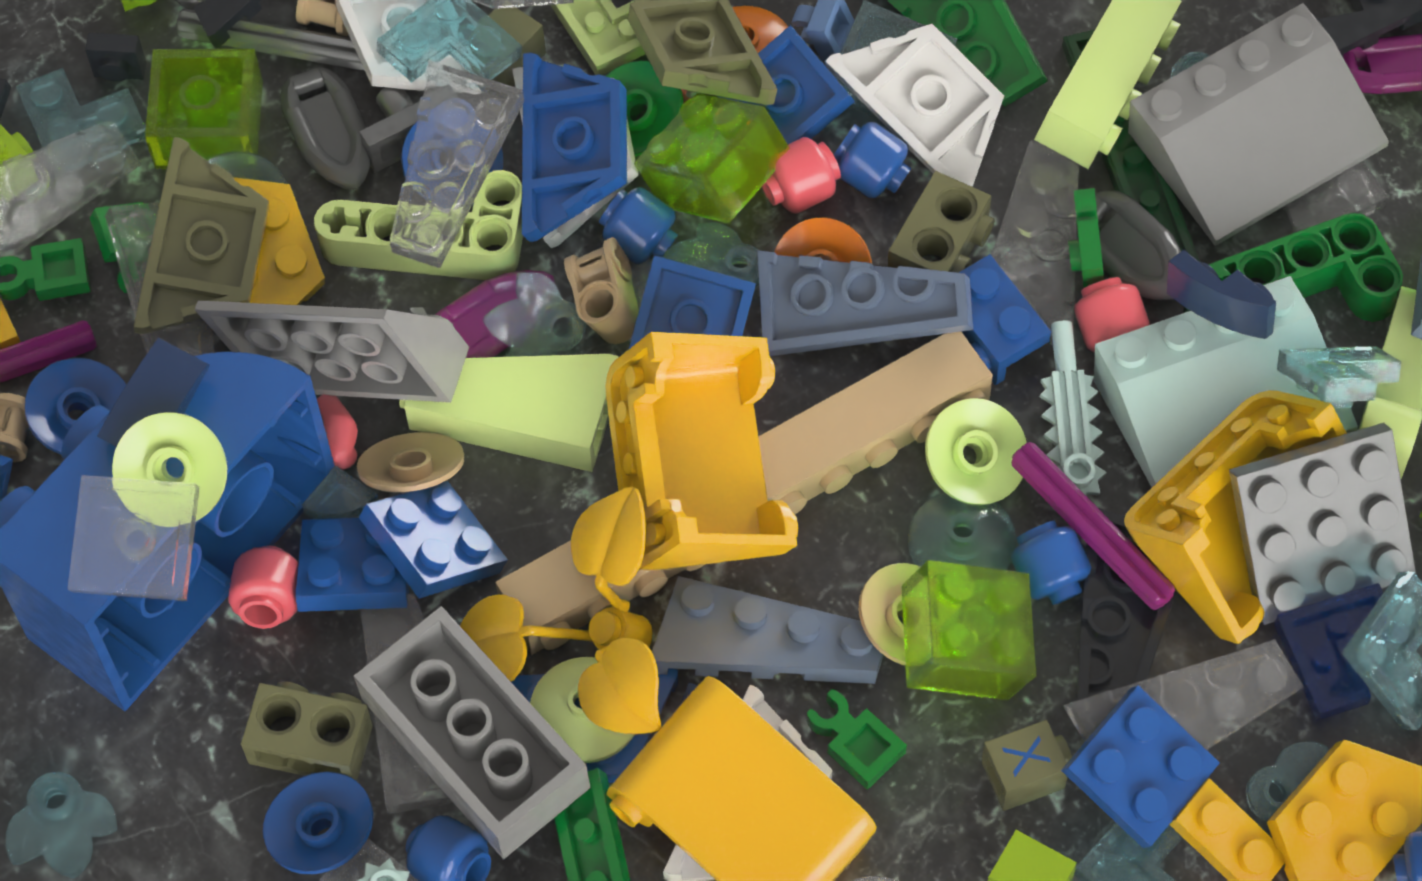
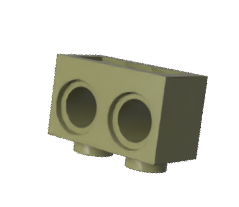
[887,170,995,273]
[241,682,373,781]

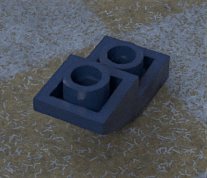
[1167,250,1276,339]
[97,338,210,447]

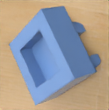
[791,0,856,61]

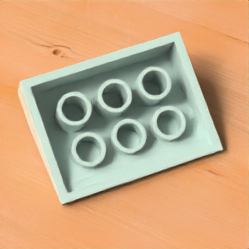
[1094,276,1358,487]

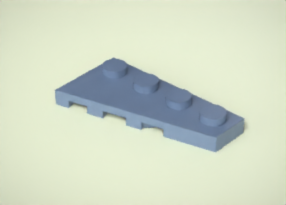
[757,250,973,356]
[652,576,884,684]

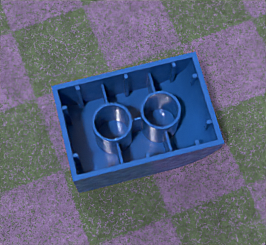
[0,352,337,711]

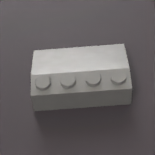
[1128,3,1389,246]
[195,301,469,403]

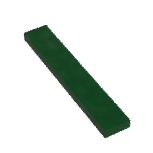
[1062,30,1200,301]

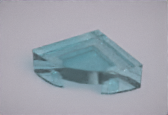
[302,465,379,519]

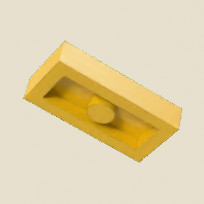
[1169,778,1285,881]

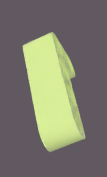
[314,170,523,280]
[1358,286,1422,479]

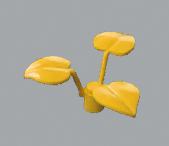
[460,487,661,734]

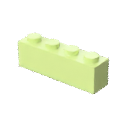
[1034,0,1182,169]

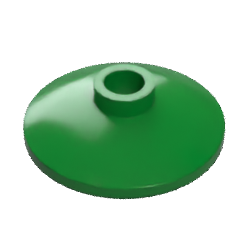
[606,61,683,157]

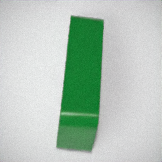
[1183,213,1403,322]

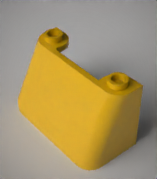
[605,332,798,570]
[1124,390,1347,644]
[606,676,877,881]

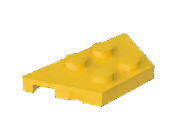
[233,177,325,305]
[1267,740,1422,881]

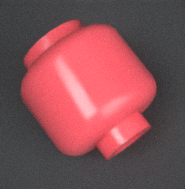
[760,137,841,214]
[1074,277,1150,352]
[228,546,298,629]

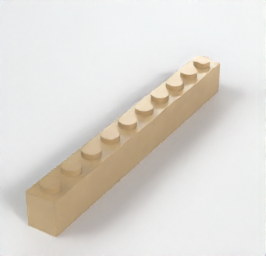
[495,332,993,655]

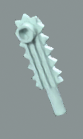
[1039,320,1107,495]

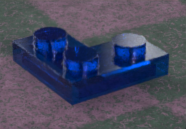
[1274,583,1401,721]

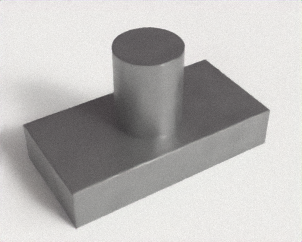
[359,86,461,173]

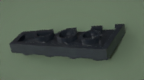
[1074,508,1177,728]

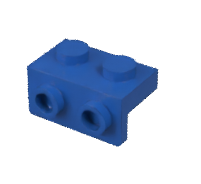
[959,254,1051,385]

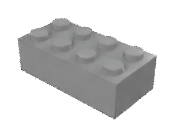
[354,606,590,860]

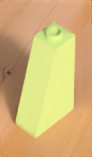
[399,354,619,472]

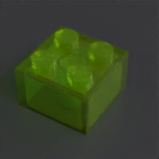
[145,49,263,169]
[634,93,790,224]
[901,560,1036,700]

